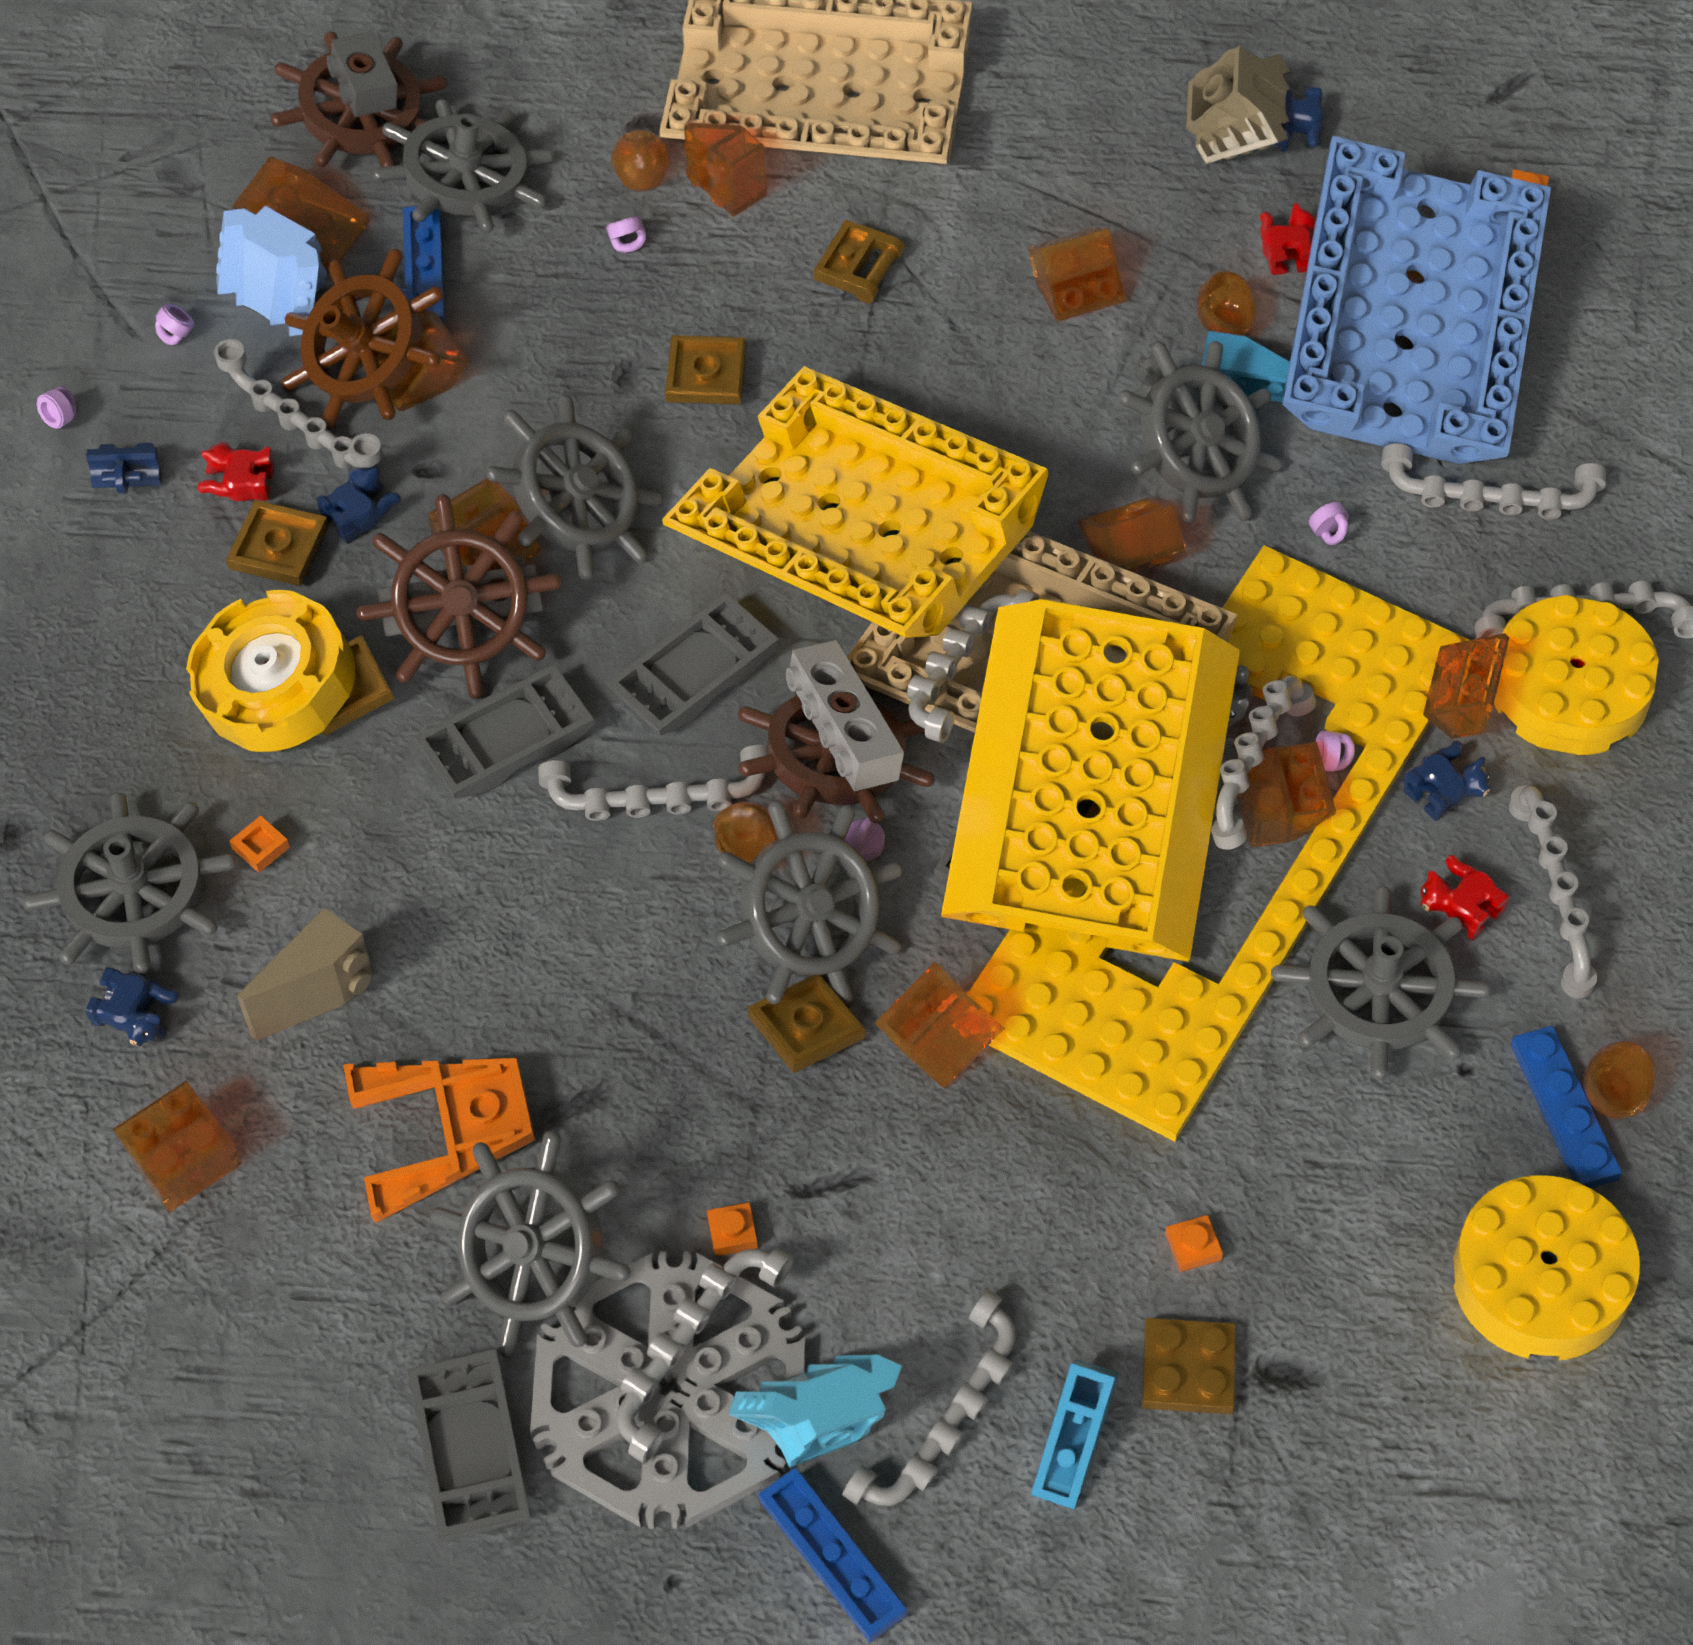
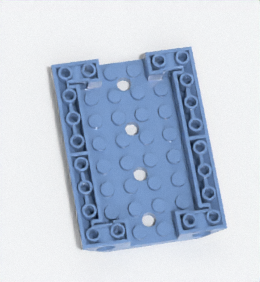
[1282,136,1551,464]

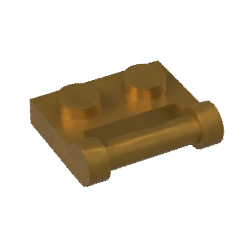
[814,219,905,303]

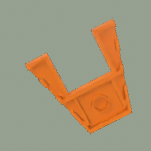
[343,1058,536,1222]

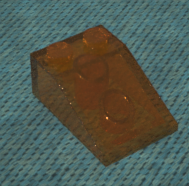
[232,156,370,268]

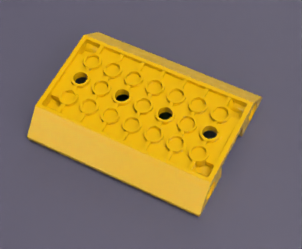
[662,366,1049,638]
[941,599,1240,962]

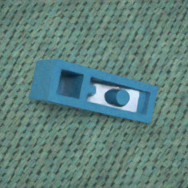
[1199,331,1290,402]
[1031,1359,1120,1510]

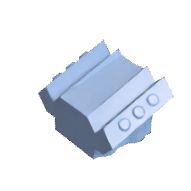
[216,206,327,336]

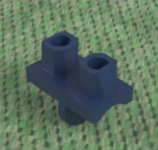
[86,443,162,494]

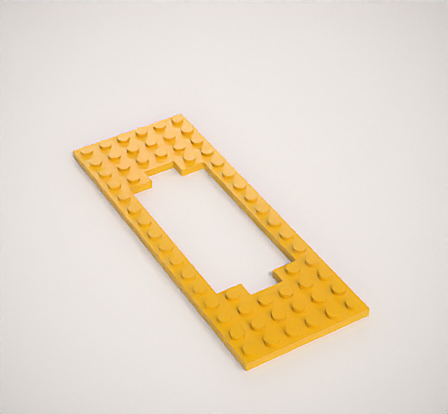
[951,545,1476,1142]

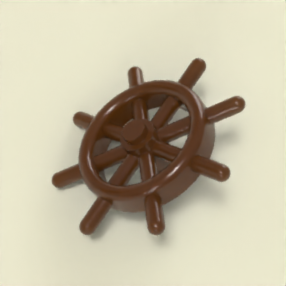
[281,249,443,430]

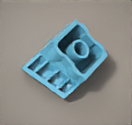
[728,1355,902,1468]

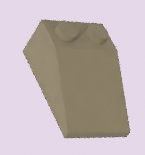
[237,908,374,1040]

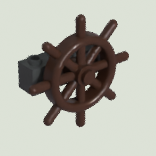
[356,494,562,699]

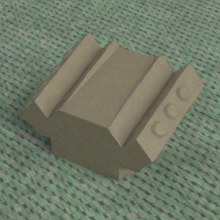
[1186,46,1290,164]

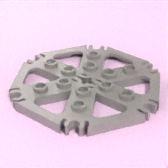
[530,1251,805,1529]

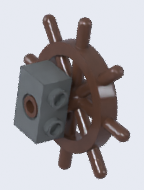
[270,31,447,167]

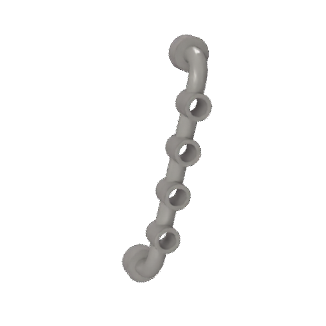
[214,339,383,469]
[1381,444,1607,520]
[1474,581,1693,648]
[907,589,1039,743]
[1211,675,1316,850]
[538,745,767,821]
[1508,785,1597,999]
[617,1248,794,1464]
[842,1289,1016,1506]

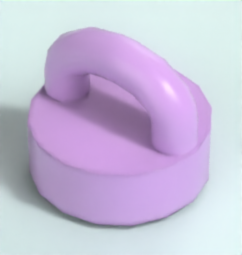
[606,215,646,253]
[155,303,194,345]
[37,386,77,429]
[1309,502,1349,545]
[1314,730,1355,772]
[845,817,885,861]

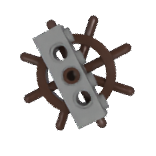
[738,640,935,823]

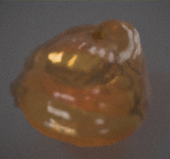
[611,129,670,191]
[1196,271,1256,336]
[713,802,778,863]
[1583,1041,1655,1120]

